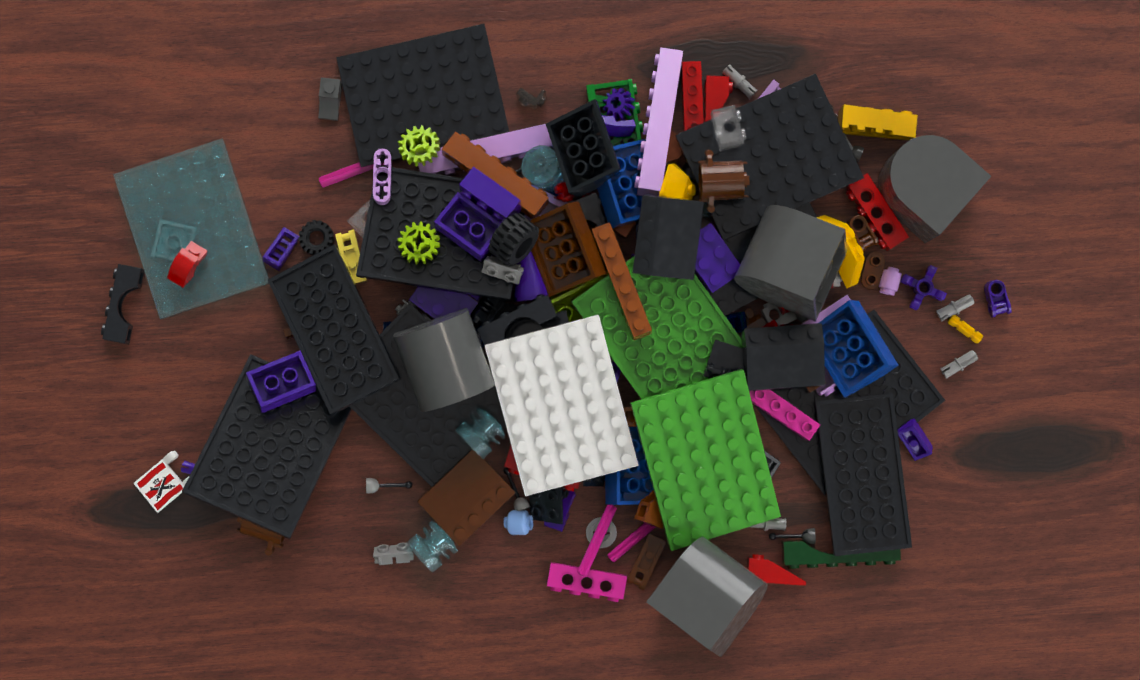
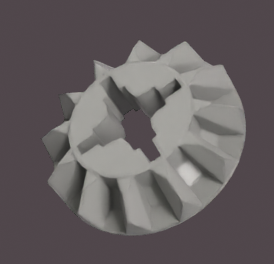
[586,517,617,548]

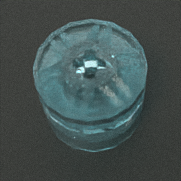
[521,145,565,192]
[456,407,507,459]
[407,520,458,572]

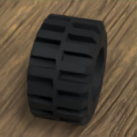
[488,213,539,267]

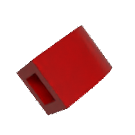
[167,241,208,288]

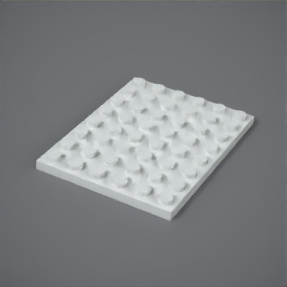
[485,315,639,496]

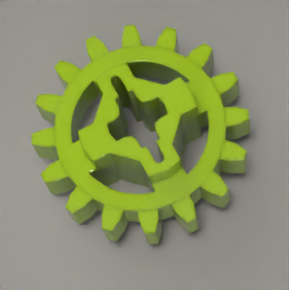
[398,125,441,166]
[398,221,440,264]

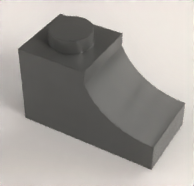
[318,77,343,121]

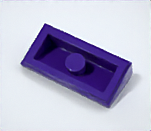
[897,418,933,461]

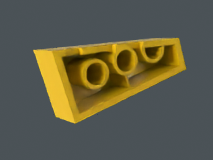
[838,104,917,141]

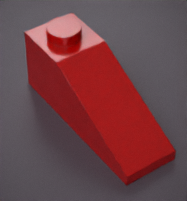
[704,76,733,122]
[747,554,806,586]

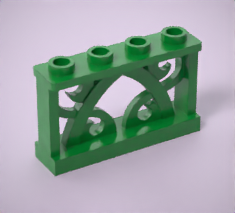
[586,79,643,146]

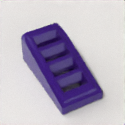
[263,227,300,271]

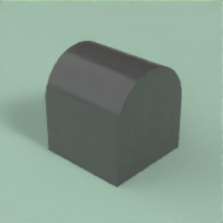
[878,135,991,243]
[734,205,847,322]
[393,308,495,412]
[647,537,768,657]

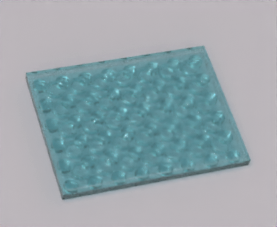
[113,138,269,319]

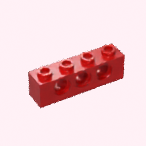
[681,61,704,132]
[846,173,909,251]

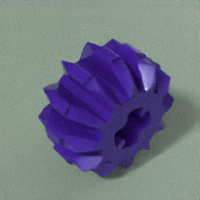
[602,88,635,121]

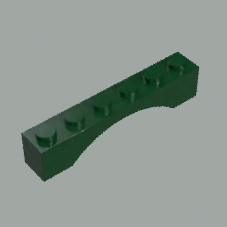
[781,540,901,569]

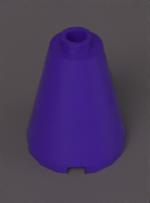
[514,251,549,302]

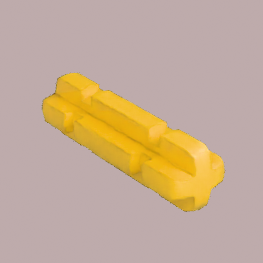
[948,315,983,343]

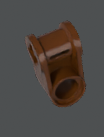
[847,215,879,252]

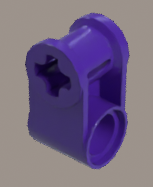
[984,280,1012,318]

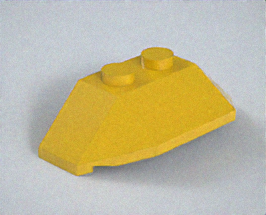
[659,163,696,200]
[817,215,865,288]

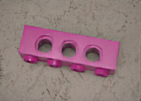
[749,390,820,441]
[547,562,627,602]

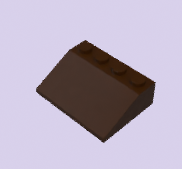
[530,201,607,297]
[417,448,515,546]

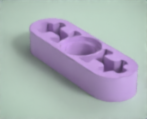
[373,149,392,205]

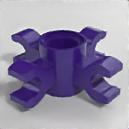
[900,265,947,310]

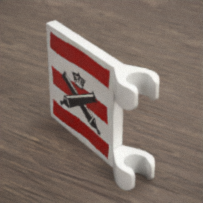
[134,451,189,513]

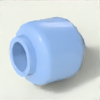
[504,510,533,535]

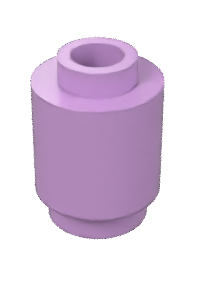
[879,267,902,296]

